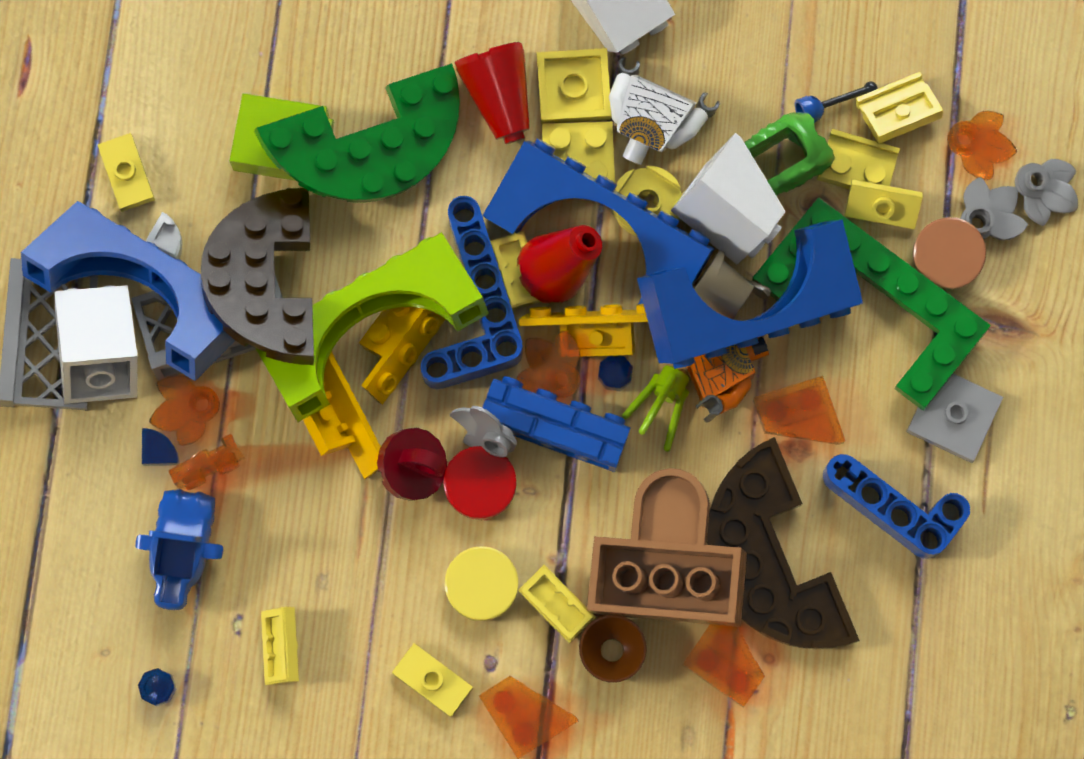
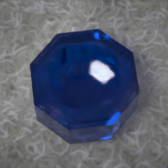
[598,355,633,391]
[138,668,177,706]

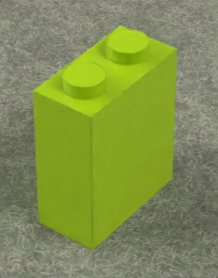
[229,93,334,181]

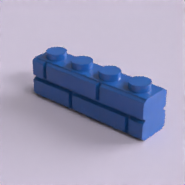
[482,376,631,472]

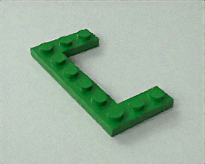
[752,197,991,411]

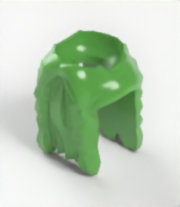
[744,112,835,196]

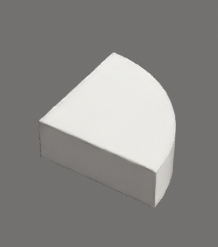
[146,212,182,259]

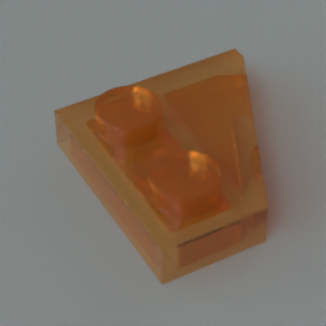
[479,676,579,759]

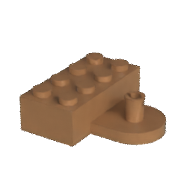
[587,468,747,627]

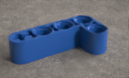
[823,454,970,559]

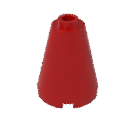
[455,42,530,144]
[517,225,602,304]

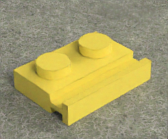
[856,72,943,144]
[817,129,900,189]

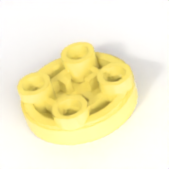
[445,546,518,621]

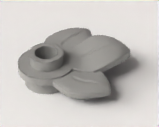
[1015,159,1078,226]
[960,177,1028,241]
[450,406,517,457]

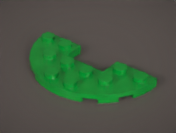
[254,63,460,203]

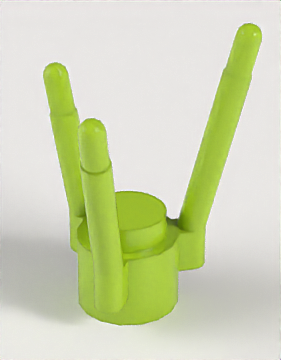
[622,365,690,452]

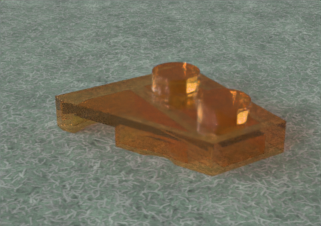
[753,376,845,445]
[169,434,246,490]
[682,624,765,707]

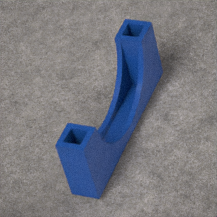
[483,138,715,304]
[637,219,863,369]

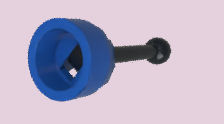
[794,81,878,123]

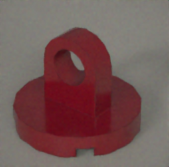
[377,427,447,501]

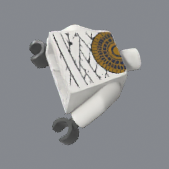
[609,57,720,165]

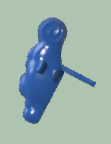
[135,489,223,610]

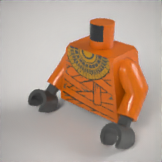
[686,336,769,423]

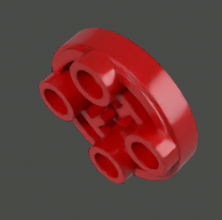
[443,446,517,520]

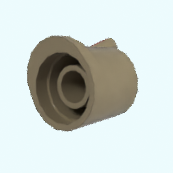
[694,250,771,319]

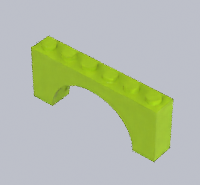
[255,232,489,422]

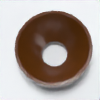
[579,615,647,683]

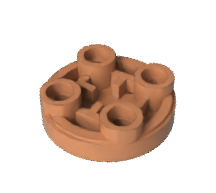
[913,217,986,289]

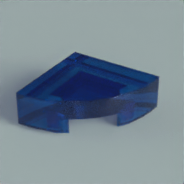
[142,428,180,466]

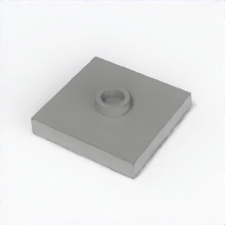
[906,374,1003,463]

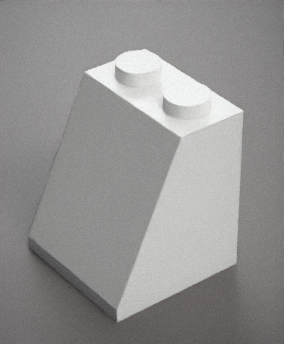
[571,0,675,54]
[671,133,786,264]
[54,285,138,404]

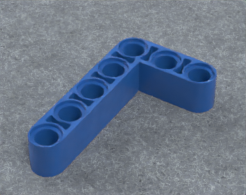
[420,196,523,389]

